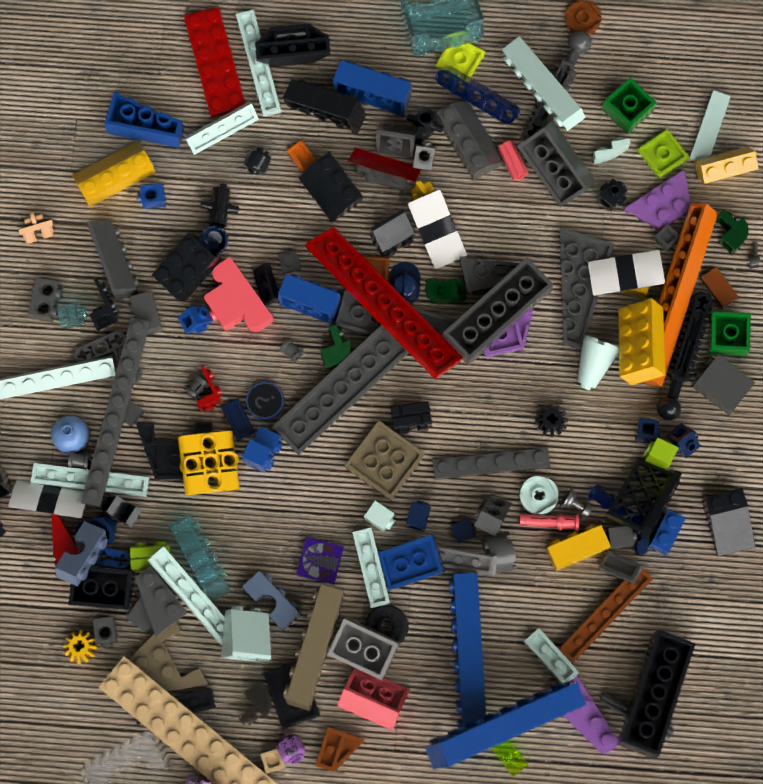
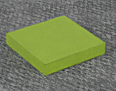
[637,129,689,179]

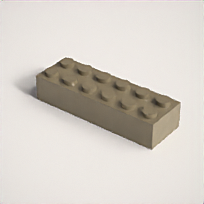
[283,584,344,711]

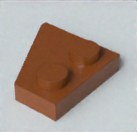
[315,727,364,772]

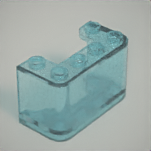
[400,0,484,56]

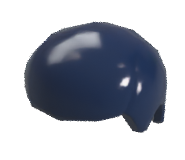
[200,225,229,254]

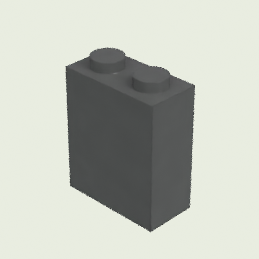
[692,354,756,415]

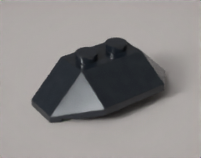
[255,24,331,67]

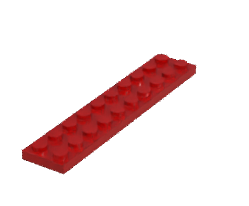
[305,227,463,380]

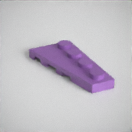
[563,676,619,755]

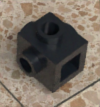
[597,178,628,212]

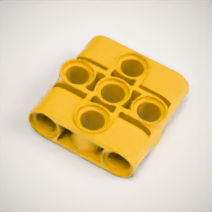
[178,431,240,495]

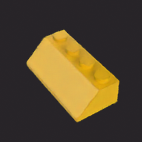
[72,141,155,207]

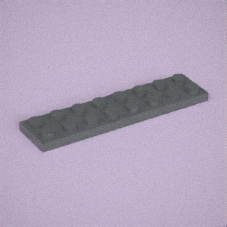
[272,325,409,456]

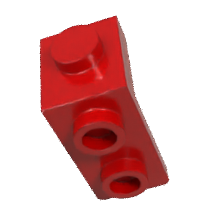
[196,365,223,412]

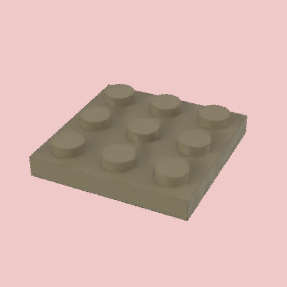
[344,420,425,501]

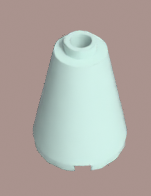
[577,335,619,391]

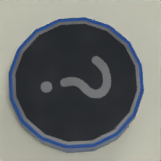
[246,382,284,421]

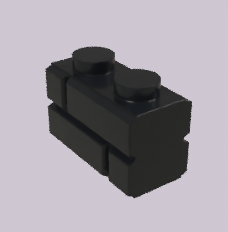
[390,401,432,434]

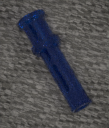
[588,484,643,525]

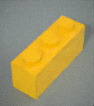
[695,146,758,184]
[546,524,611,571]

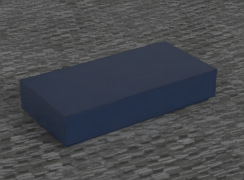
[221,398,255,441]

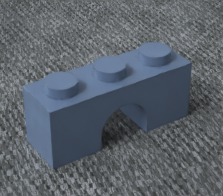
[55,521,108,586]
[242,571,300,632]

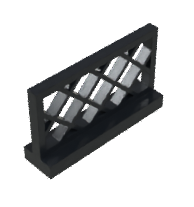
[606,458,682,540]

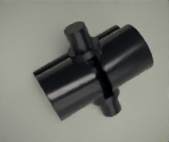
[407,108,444,145]
[200,184,239,228]

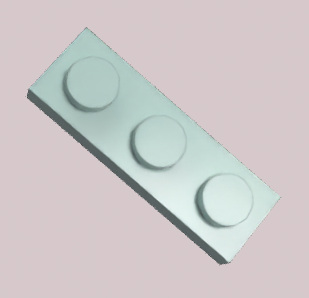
[524,628,579,683]

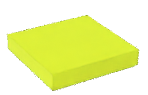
[435,35,486,84]

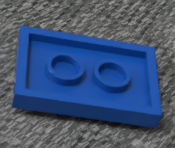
[378,535,445,590]

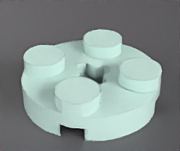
[520,476,559,515]

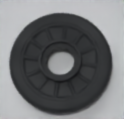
[365,605,408,644]

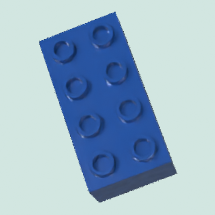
[333,60,412,116]

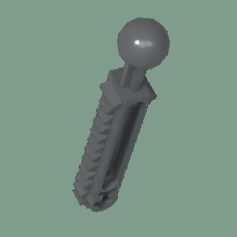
[521,30,592,142]

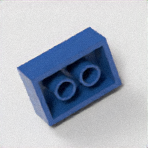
[278,274,341,324]

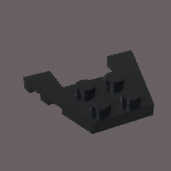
[137,422,212,481]

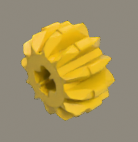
[63,630,97,664]

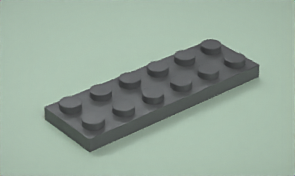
[335,290,455,337]

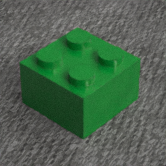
[602,77,657,135]
[708,311,751,356]

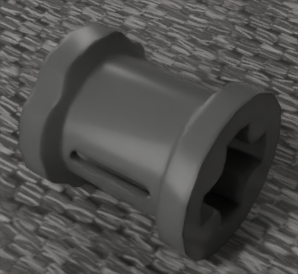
[279,338,304,364]
[184,375,209,400]
[68,451,91,470]

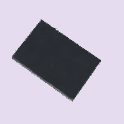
[264,661,320,730]

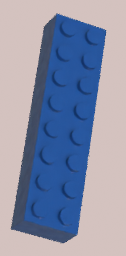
[449,573,486,728]
[424,681,586,769]

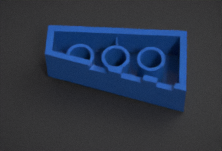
[105,91,184,148]

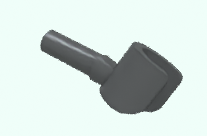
[748,242,760,269]

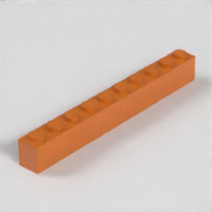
[643,203,718,387]

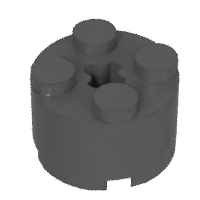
[481,531,517,574]

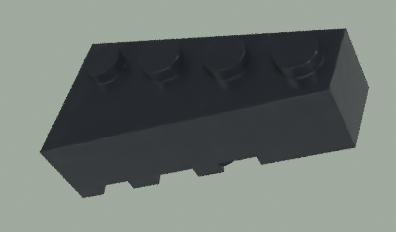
[283,79,366,135]

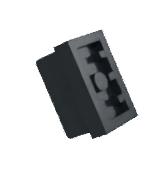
[89,279,119,331]

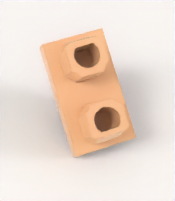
[19,211,54,244]

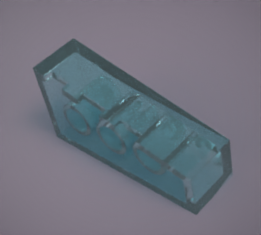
[169,515,231,602]

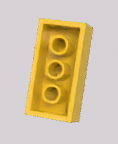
[618,298,665,385]

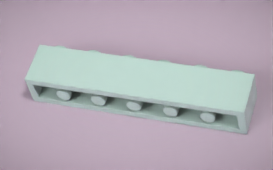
[502,36,585,131]

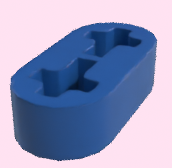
[96,548,131,570]

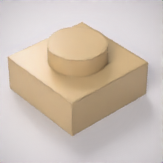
[260,749,286,774]

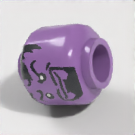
[276,733,305,765]

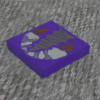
[296,537,344,585]

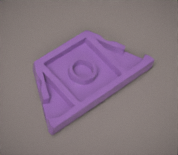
[624,170,691,231]
[483,308,533,357]

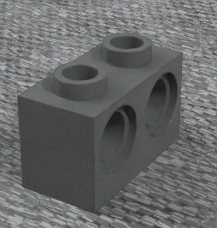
[28,278,63,323]
[474,493,512,536]

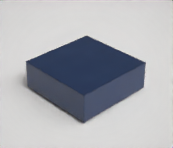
[450,518,476,544]

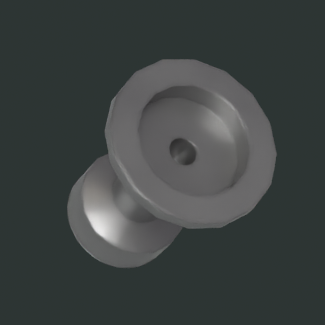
[560,488,593,518]

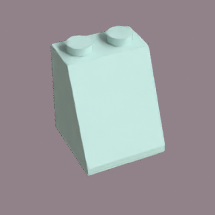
[221,606,271,662]

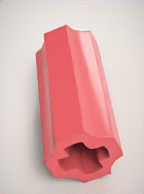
[498,140,528,181]

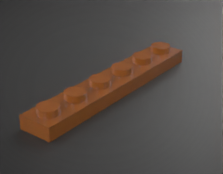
[559,569,653,664]

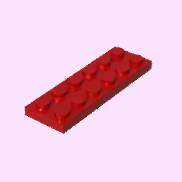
[184,7,245,118]

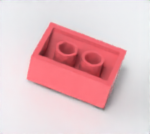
[337,668,410,730]

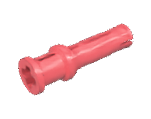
[520,513,579,531]

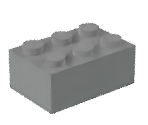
[327,617,400,680]

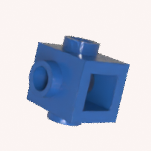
[178,305,213,334]

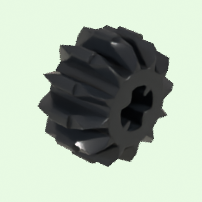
[535,404,568,437]

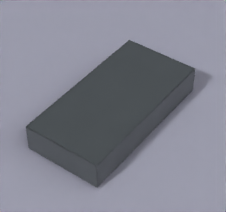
[599,550,643,584]

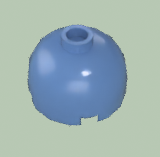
[51,415,90,454]

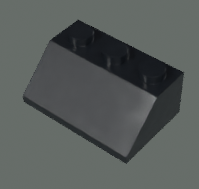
[299,152,363,223]
[68,567,135,610]

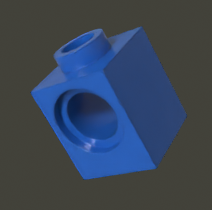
[137,183,166,209]

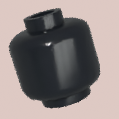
[244,147,271,176]

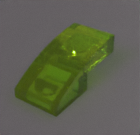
[491,740,528,777]

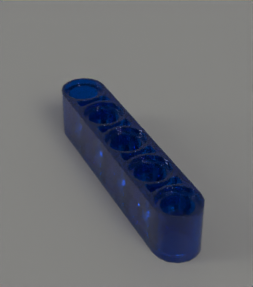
[436,66,520,124]

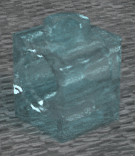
[57,302,87,329]

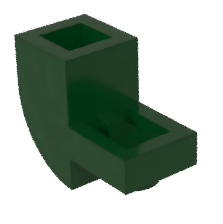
[716,209,749,256]
[425,278,466,304]
[319,323,351,368]

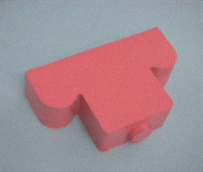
[204,257,274,332]

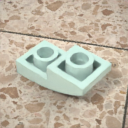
[592,138,630,164]

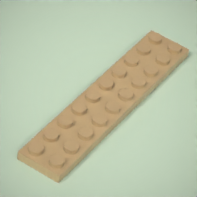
[98,656,278,784]

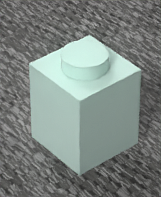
[364,501,395,533]

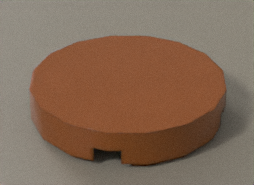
[565,0,601,35]

